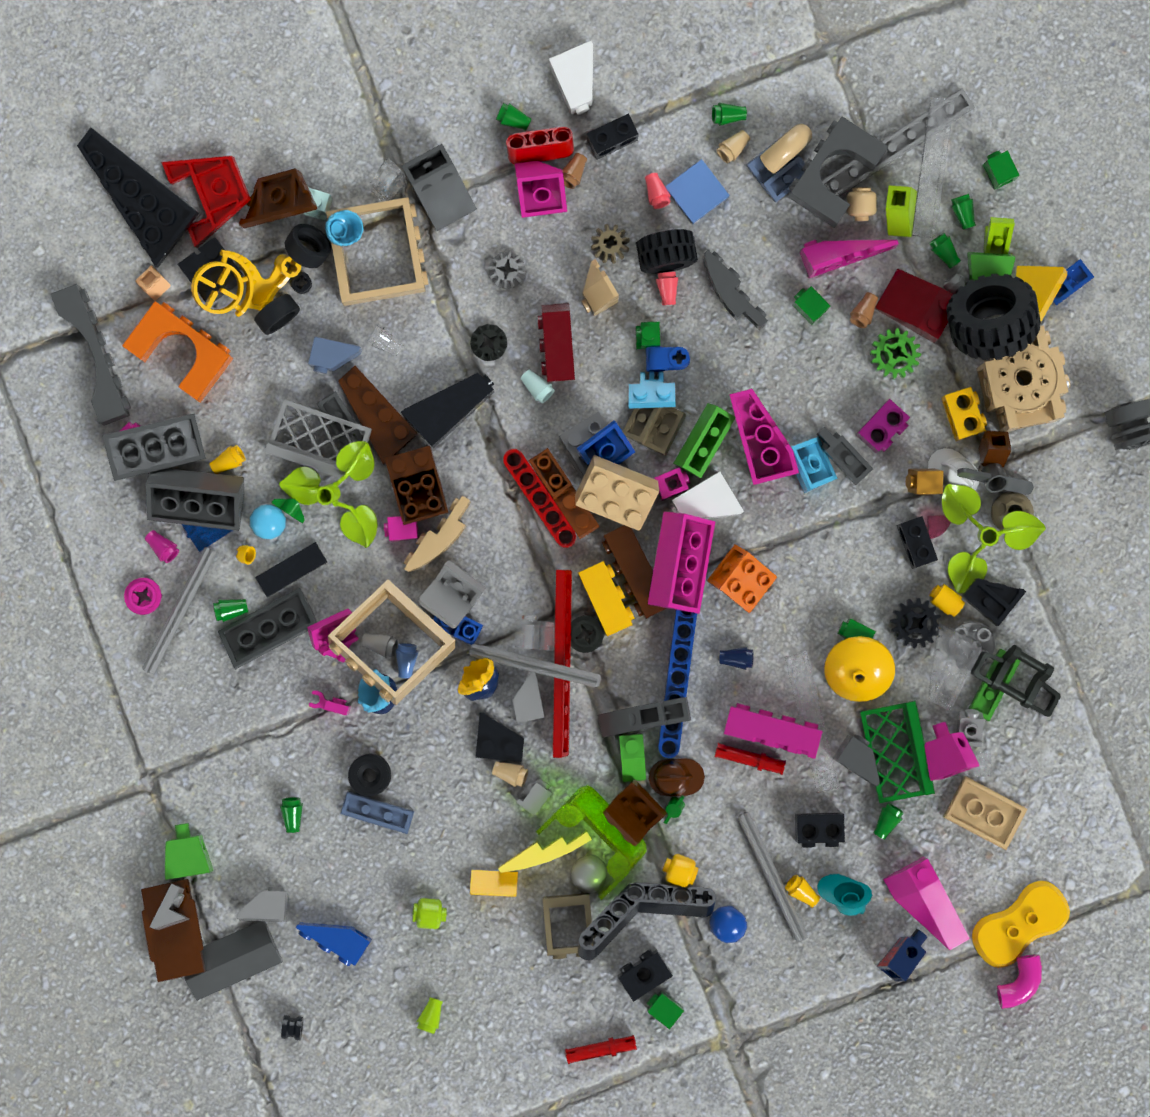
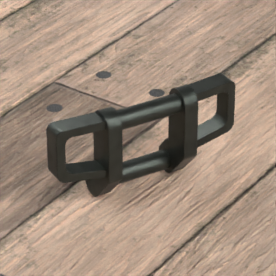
[971,645,1061,717]

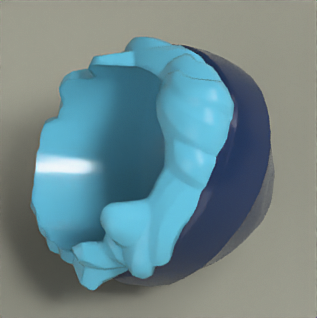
[358,670,397,714]

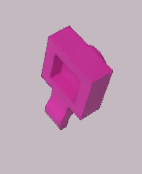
[309,690,351,716]

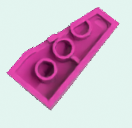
[800,240,899,278]
[883,856,970,950]

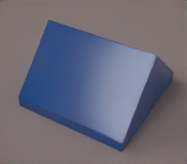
[577,420,635,466]

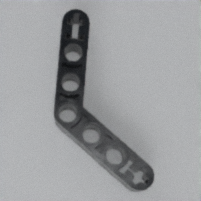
[578,882,716,961]

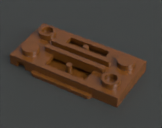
[141,879,206,982]

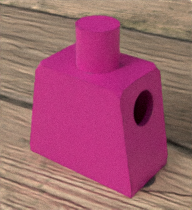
[924,722,979,781]

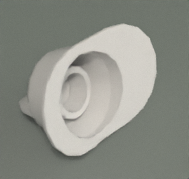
[928,448,979,490]

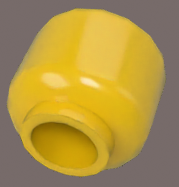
[662,853,699,887]

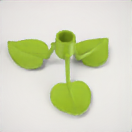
[279,441,378,548]
[941,484,1046,593]

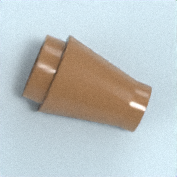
[562,153,587,189]
[850,292,878,328]

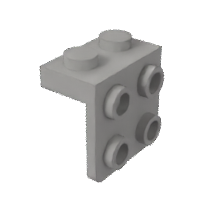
[418,560,486,628]

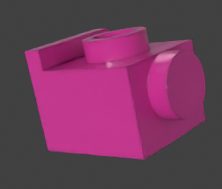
[654,467,691,501]

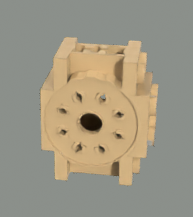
[977,325,1070,432]

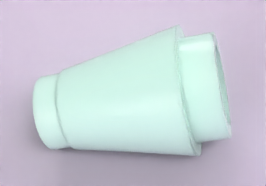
[520,369,555,403]

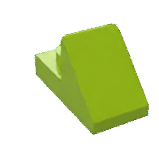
[983,217,1015,254]

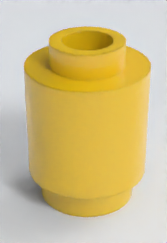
[929,584,965,617]

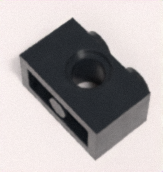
[618,949,673,1002]

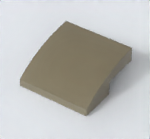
[623,407,686,456]

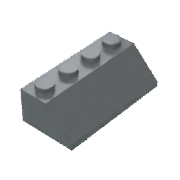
[146,468,244,531]

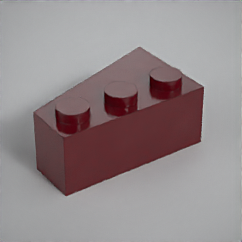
[537,303,575,382]

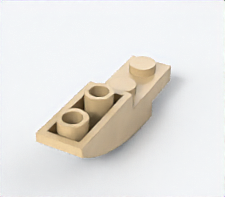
[404,496,471,573]

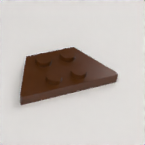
[239,168,317,229]

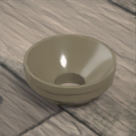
[991,492,1034,530]

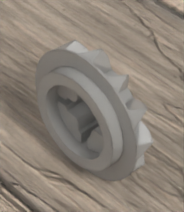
[489,252,526,289]

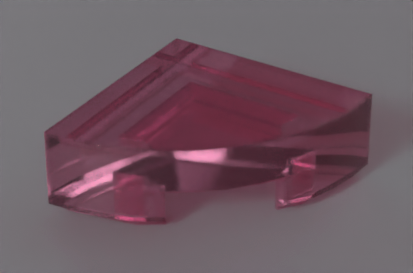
[927,515,951,539]

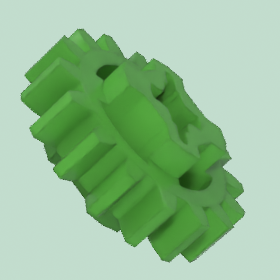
[870,328,921,380]

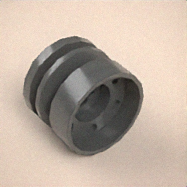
[1104,399,1150,450]

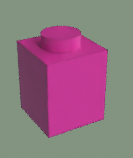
[384,516,419,542]

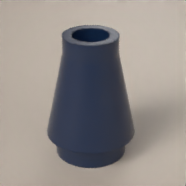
[719,647,754,670]

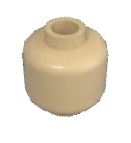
[847,187,877,221]

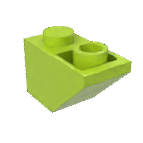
[886,185,917,238]

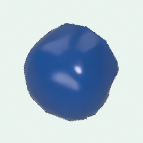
[709,906,747,943]

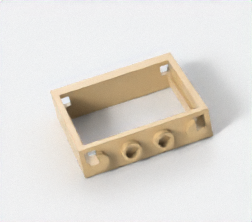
[326,197,429,306]
[328,579,455,706]

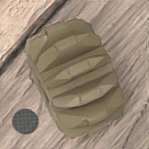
[591,224,630,264]

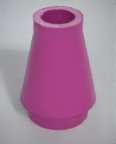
[145,530,179,563]

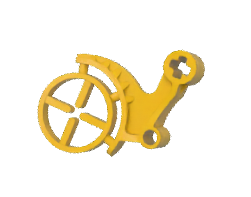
[191,250,301,317]

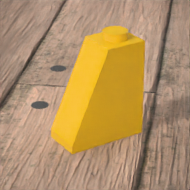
[1016,266,1067,321]

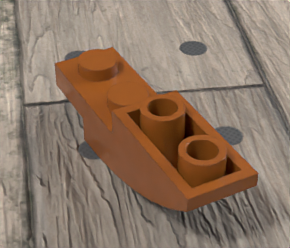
[528,448,599,539]

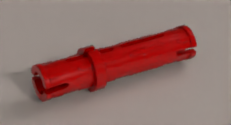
[714,743,786,775]
[565,1035,637,1064]

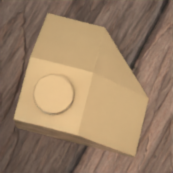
[581,259,619,316]

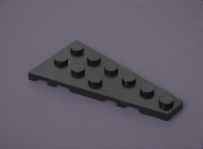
[77,127,199,268]

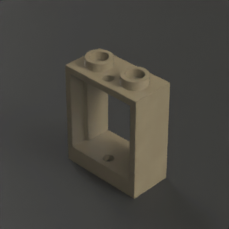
[542,893,594,959]

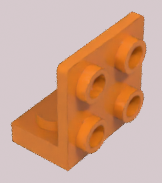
[707,544,777,613]

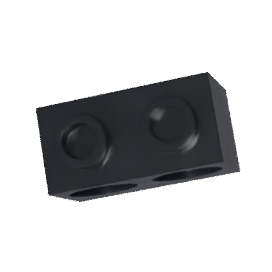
[587,113,639,160]
[896,516,938,569]
[795,813,845,848]

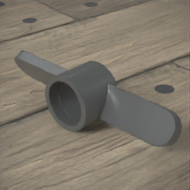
[957,463,1034,495]

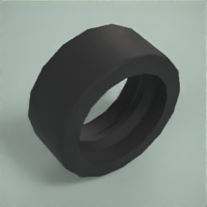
[284,224,331,268]
[254,294,300,335]

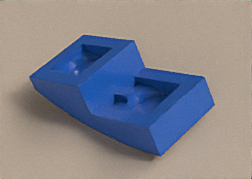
[1053,259,1094,306]

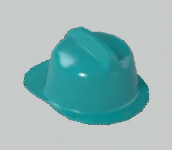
[817,874,873,916]

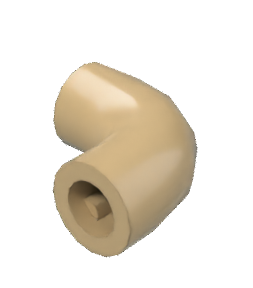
[760,124,812,173]

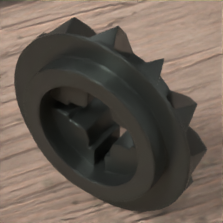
[470,324,507,361]
[571,616,604,653]

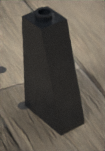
[401,373,494,449]

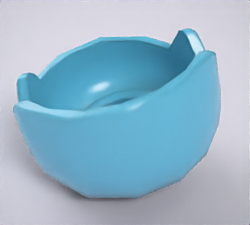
[325,210,364,247]
[249,504,286,539]

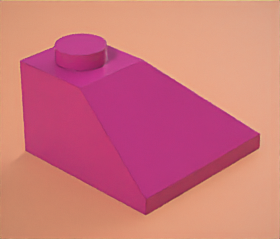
[515,161,567,218]

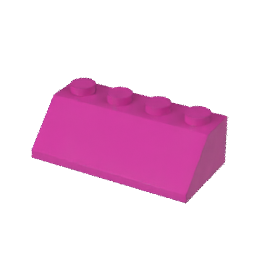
[648,512,715,614]

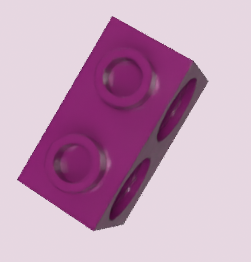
[856,399,910,453]

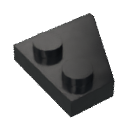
[961,578,1026,626]
[475,713,524,762]

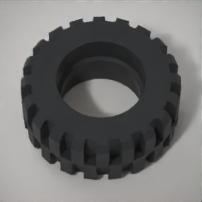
[946,274,1041,361]

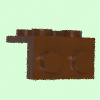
[603,779,667,846]

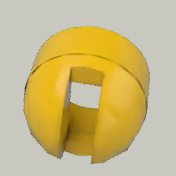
[236,545,256,565]

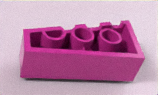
[724,703,823,759]

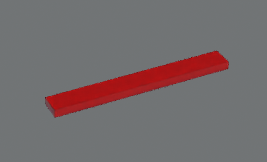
[553,570,572,758]

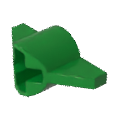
[271,498,305,524]
[663,795,685,824]

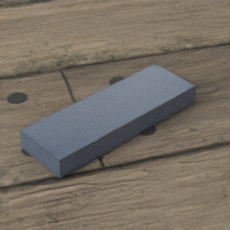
[340,791,415,834]

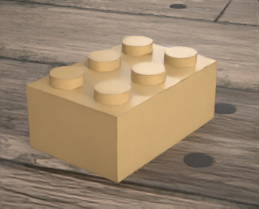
[575,455,659,531]

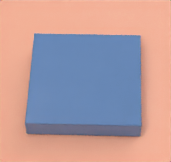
[665,159,730,225]

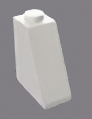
[549,41,593,115]
[670,472,744,519]

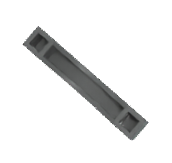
[51,284,131,426]

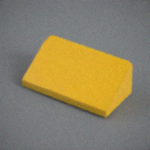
[470,870,518,897]

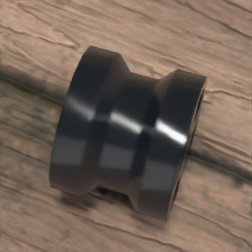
[281,1015,304,1040]

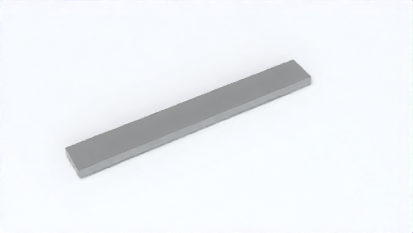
[822,88,975,197]

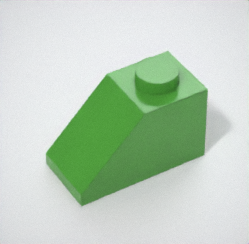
[619,733,646,782]

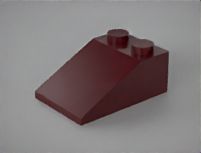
[875,269,953,343]

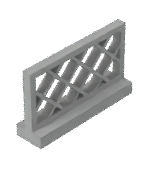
[265,399,372,482]

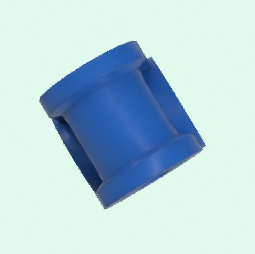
[646,346,690,372]

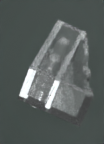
[515,615,555,651]
[928,622,982,710]

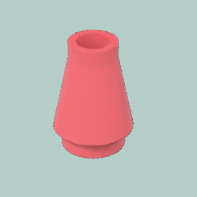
[645,173,671,209]
[656,272,678,305]

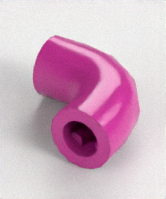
[997,954,1042,1009]

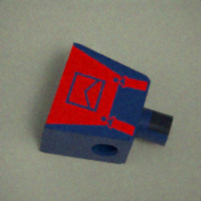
[877,929,928,982]

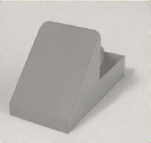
[150,884,190,930]

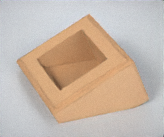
[135,265,171,301]

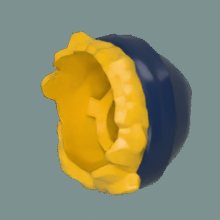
[457,658,499,701]

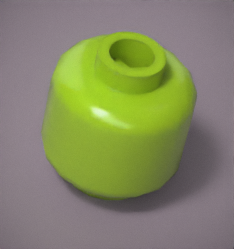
[412,898,447,929]

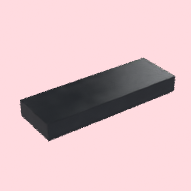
[255,542,328,597]

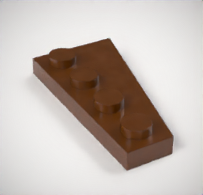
[338,366,418,465]

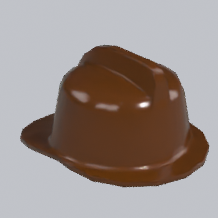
[648,758,705,796]

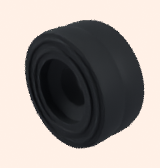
[348,754,391,797]

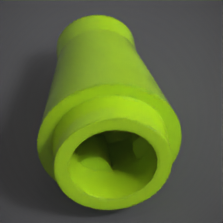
[416,997,443,1034]

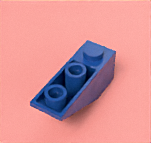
[296,922,372,966]

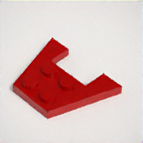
[161,156,251,248]

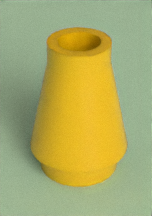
[209,445,246,474]
[785,874,820,908]

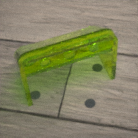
[536,785,647,900]

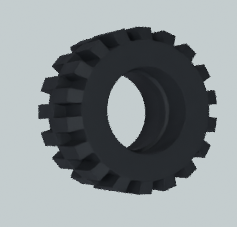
[636,229,698,274]

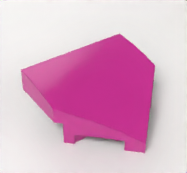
[307,608,359,663]

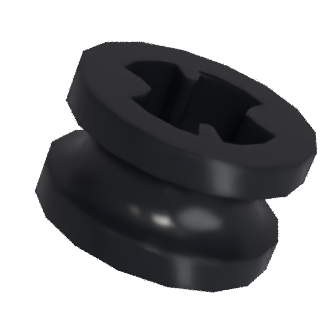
[290,272,312,294]

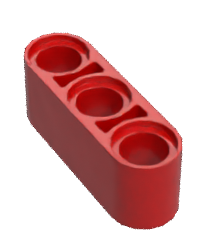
[506,127,574,164]

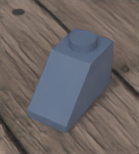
[308,337,362,374]

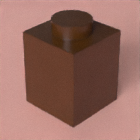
[978,430,1011,467]

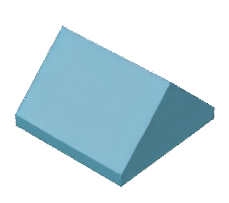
[791,436,838,493]

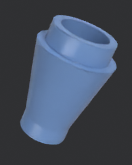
[395,643,419,678]

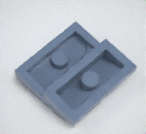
[746,138,805,202]

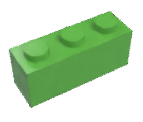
[673,403,735,478]

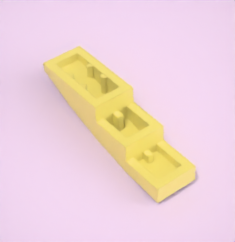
[498,830,592,873]

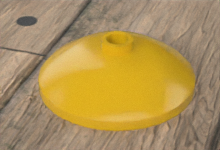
[824,636,895,702]

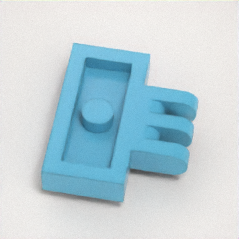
[629,371,676,409]

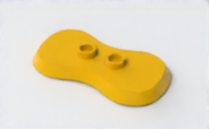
[972,881,1070,968]

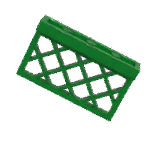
[860,700,935,804]

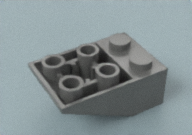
[402,144,477,231]

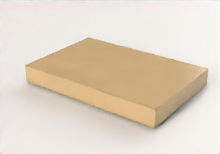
[943,776,1027,850]

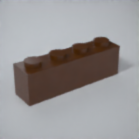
[602,525,667,619]

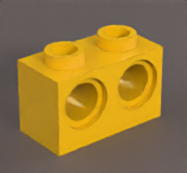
[941,387,987,442]

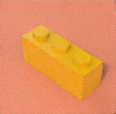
[578,561,635,637]

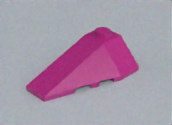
[729,388,799,485]

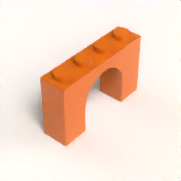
[122,301,233,403]

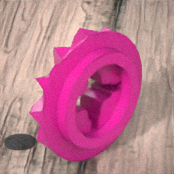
[124,578,162,615]

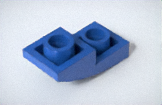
[431,615,483,645]

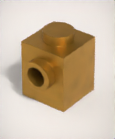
[905,468,943,494]

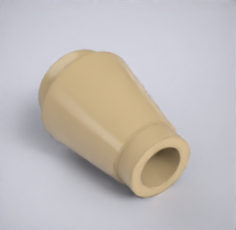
[716,130,750,163]
[492,761,528,787]

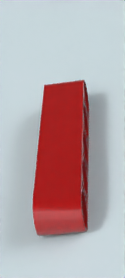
[503,449,576,548]

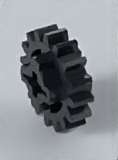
[890,598,942,649]

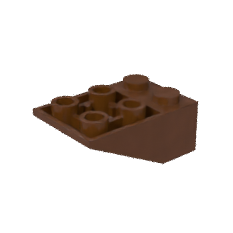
[385,445,449,525]

